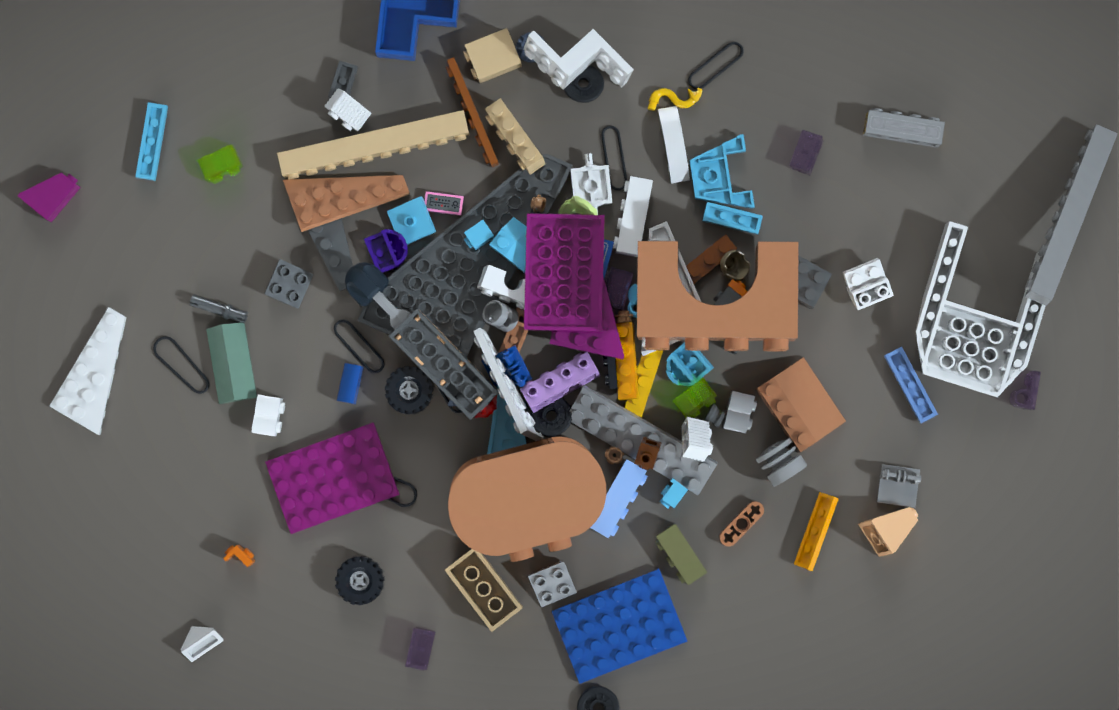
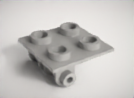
[877,464,921,508]
[528,561,577,607]

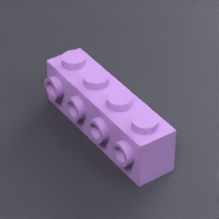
[520,352,600,413]

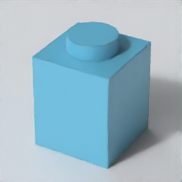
[464,220,495,250]

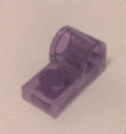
[1010,371,1041,411]

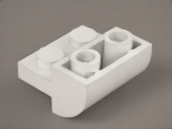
[842,258,894,310]

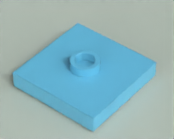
[387,196,436,245]

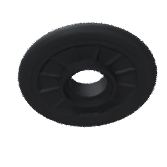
[564,65,604,103]
[531,398,572,436]
[577,686,620,710]

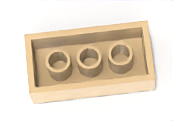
[445,549,523,632]

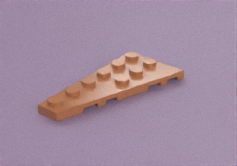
[283,175,410,232]

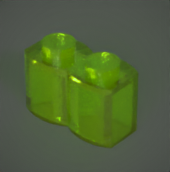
[197,144,244,184]
[673,378,717,418]

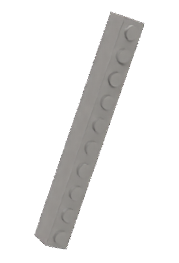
[1025,124,1118,306]

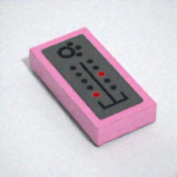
[424,191,464,216]

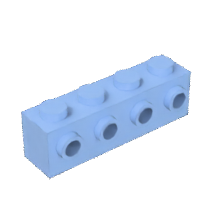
[590,459,648,538]

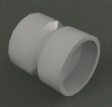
[483,300,519,332]

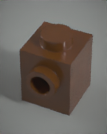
[634,437,662,470]

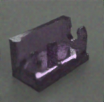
[789,130,824,176]
[405,627,436,670]

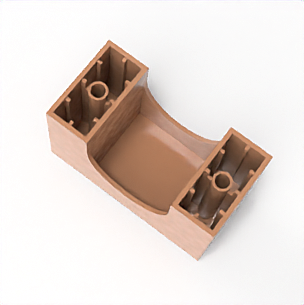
[637,241,798,351]

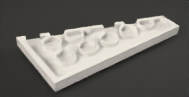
[50,307,127,435]

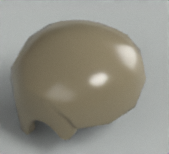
[720,250,750,281]

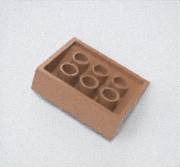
[756,357,846,453]

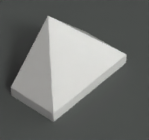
[181,626,224,662]

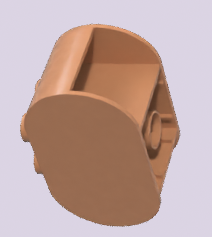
[448,436,606,562]

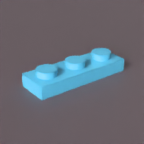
[702,202,763,235]

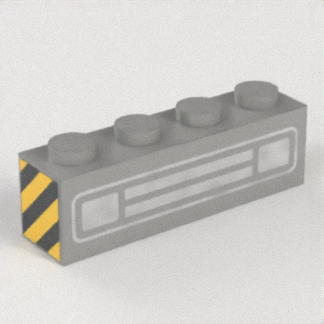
[863,108,945,148]

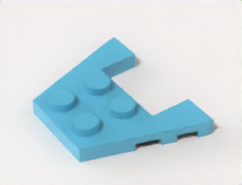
[689,134,755,208]

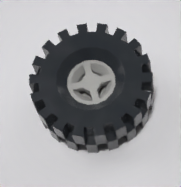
[385,366,434,415]
[335,556,385,606]

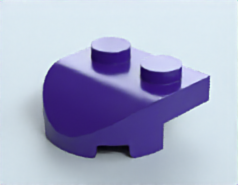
[364,229,408,273]

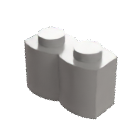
[722,391,757,434]

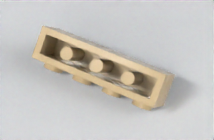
[485,98,545,175]

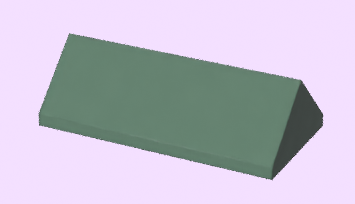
[206,323,257,404]

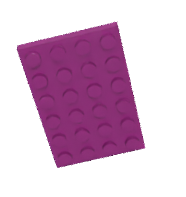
[524,213,605,332]
[265,422,400,534]

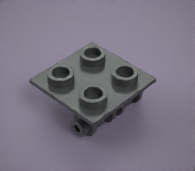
[264,259,314,309]

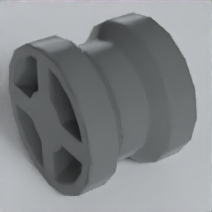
[704,404,727,427]

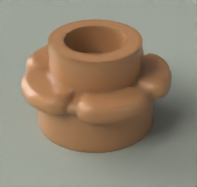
[530,194,546,213]
[614,311,633,323]
[605,446,624,464]

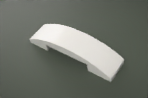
[658,106,690,184]

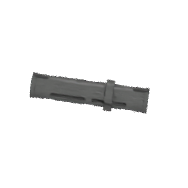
[190,294,248,323]

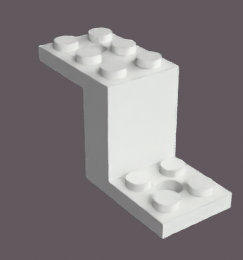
[523,29,634,89]

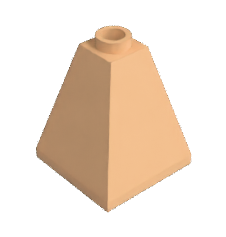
[858,507,918,557]

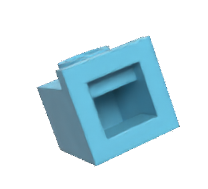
[659,478,688,509]

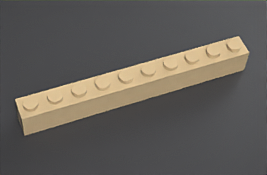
[277,110,470,180]

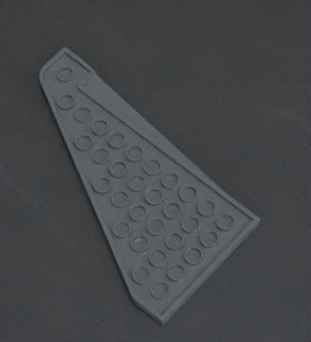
[357,154,573,358]

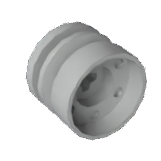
[756,438,807,487]

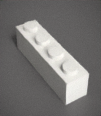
[613,176,653,257]

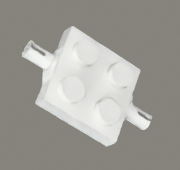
[571,153,612,215]

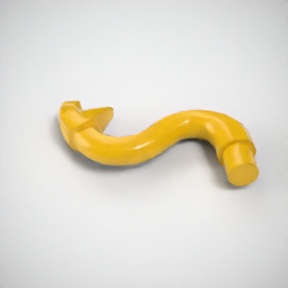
[648,88,702,111]

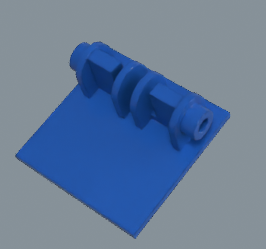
[481,346,533,387]

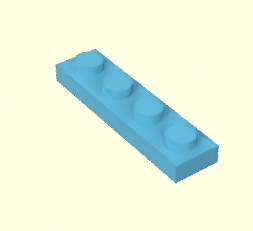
[135,102,168,181]

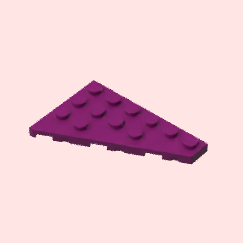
[550,277,624,360]

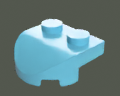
[666,342,714,386]

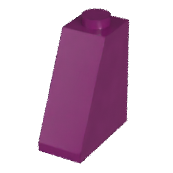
[18,173,81,222]

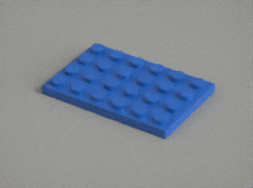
[552,569,687,684]

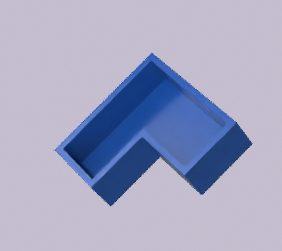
[375,0,460,61]

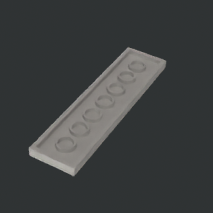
[569,385,718,495]

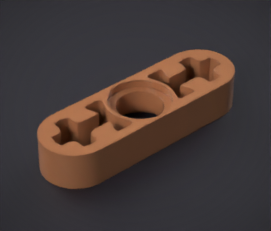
[719,501,764,547]

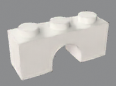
[477,265,525,310]

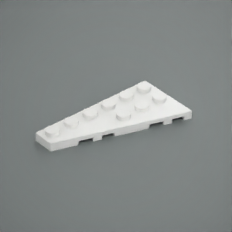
[473,328,543,441]

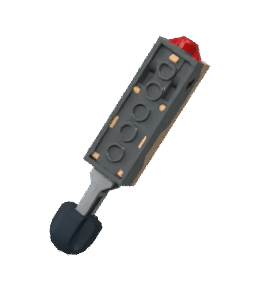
[345,262,499,420]

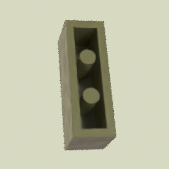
[655,523,707,585]

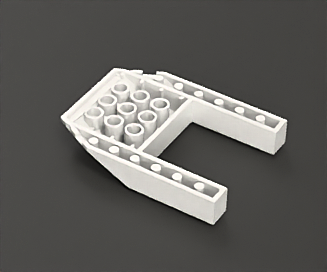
[915,221,1045,397]

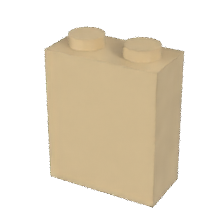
[463,28,522,83]

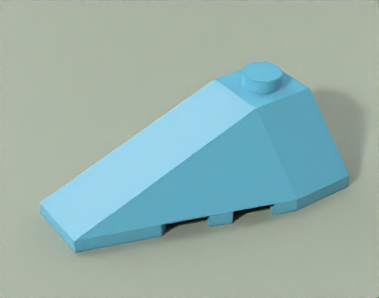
[489,217,527,273]

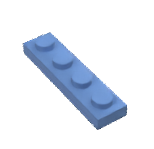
[884,347,938,424]

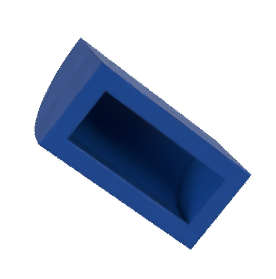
[337,363,364,405]

